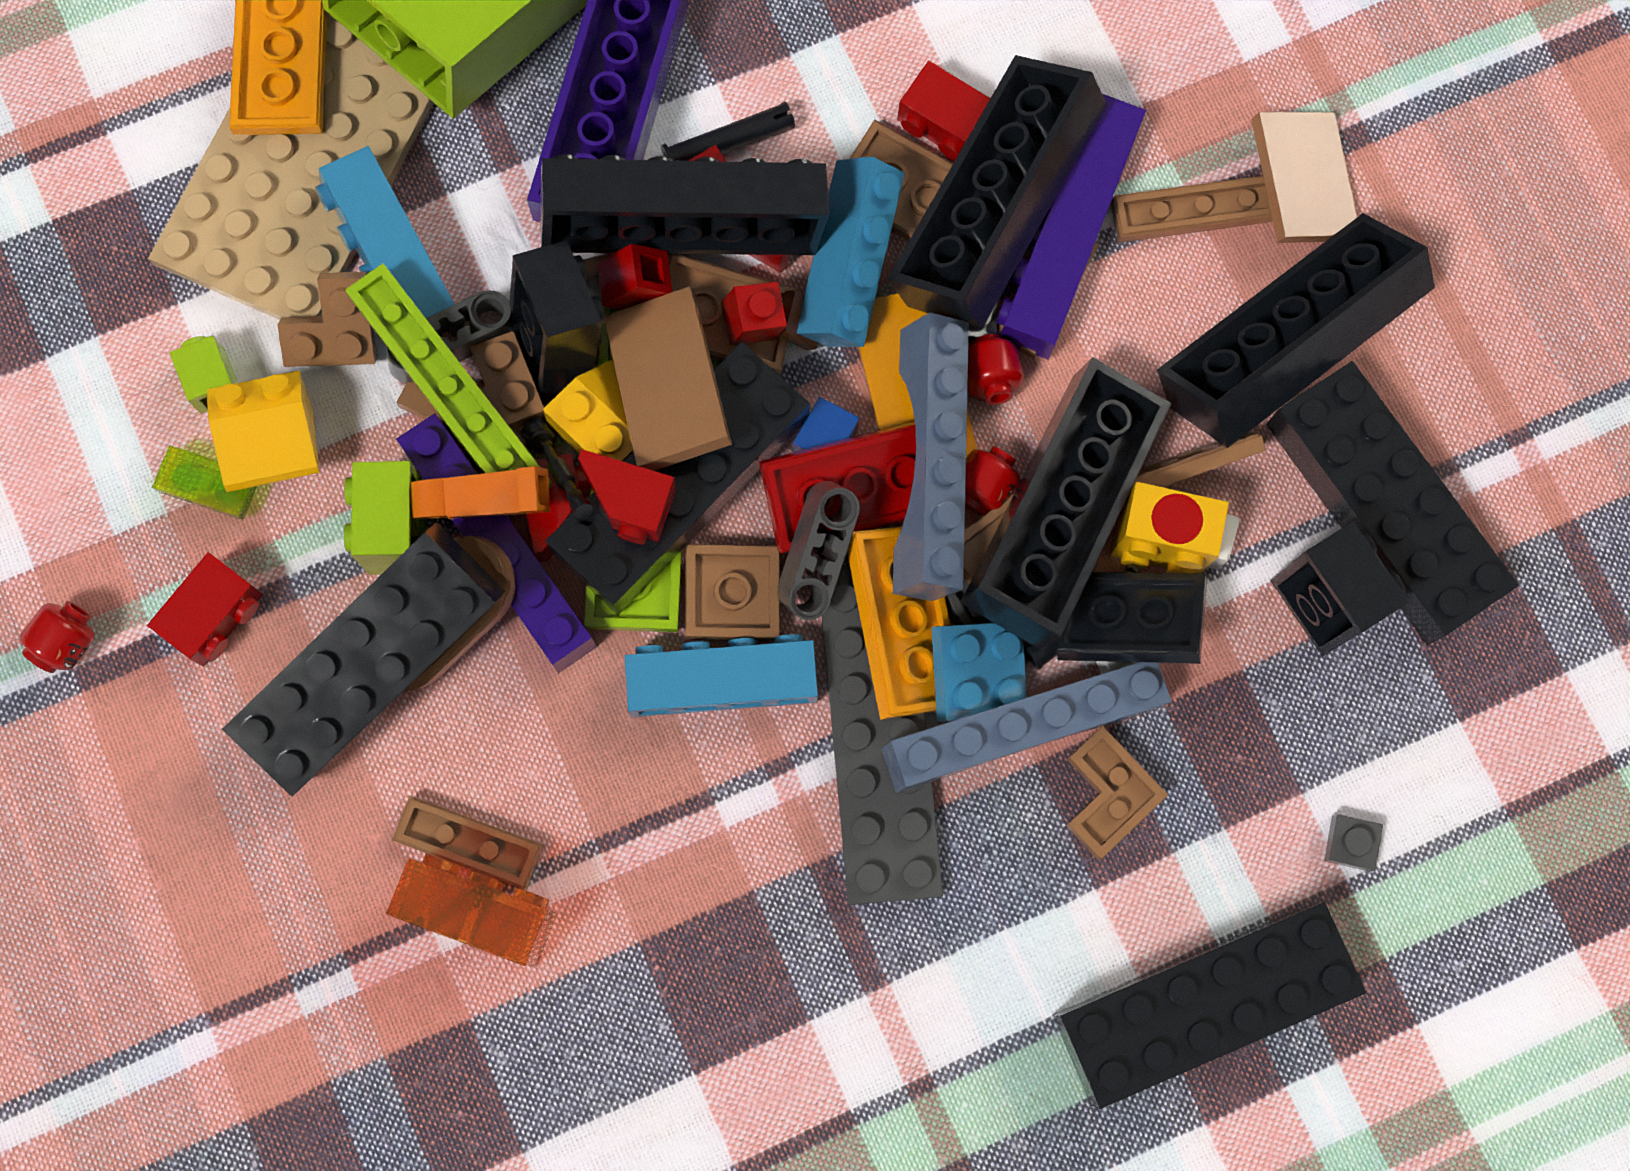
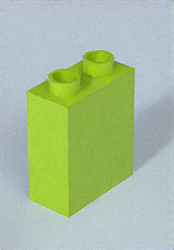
[322,0,588,119]

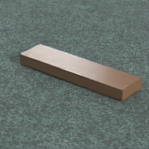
[1110,176,1273,243]

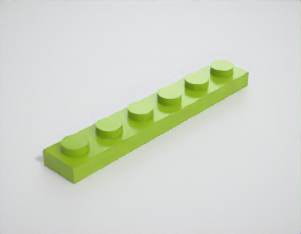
[345,263,553,488]

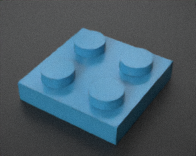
[932,623,1027,721]

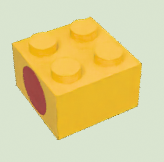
[1110,482,1229,573]

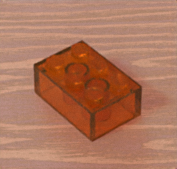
[386,853,558,967]

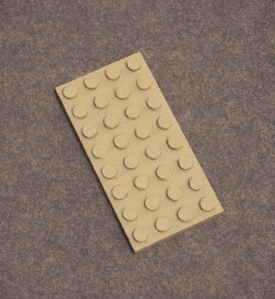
[148,13,434,320]

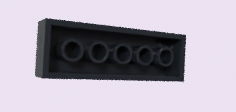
[888,55,1107,330]
[540,154,829,255]
[1157,213,1435,448]
[545,342,810,615]
[960,357,1171,649]
[1266,361,1519,646]
[222,522,505,797]
[1052,902,1366,1109]

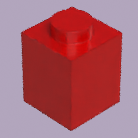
[597,244,672,310]
[721,282,787,346]

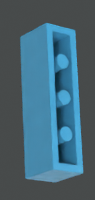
[315,145,455,318]
[797,156,905,347]
[625,634,818,717]

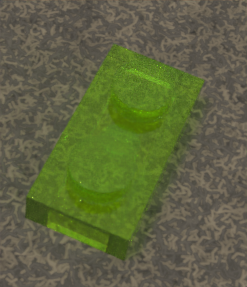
[152,445,257,520]

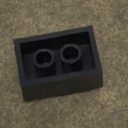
[509,240,605,399]
[1270,521,1409,657]

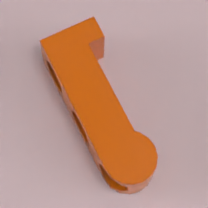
[410,466,550,519]

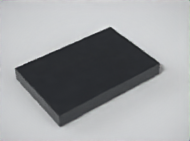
[1056,572,1207,664]

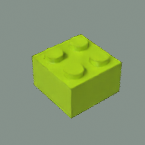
[344,461,426,575]

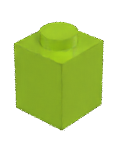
[169,335,238,414]

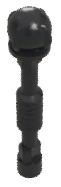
[520,417,593,520]

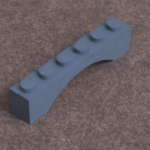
[892,312,969,601]
[881,662,1172,793]

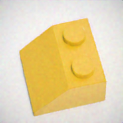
[542,360,633,461]
[207,370,320,493]

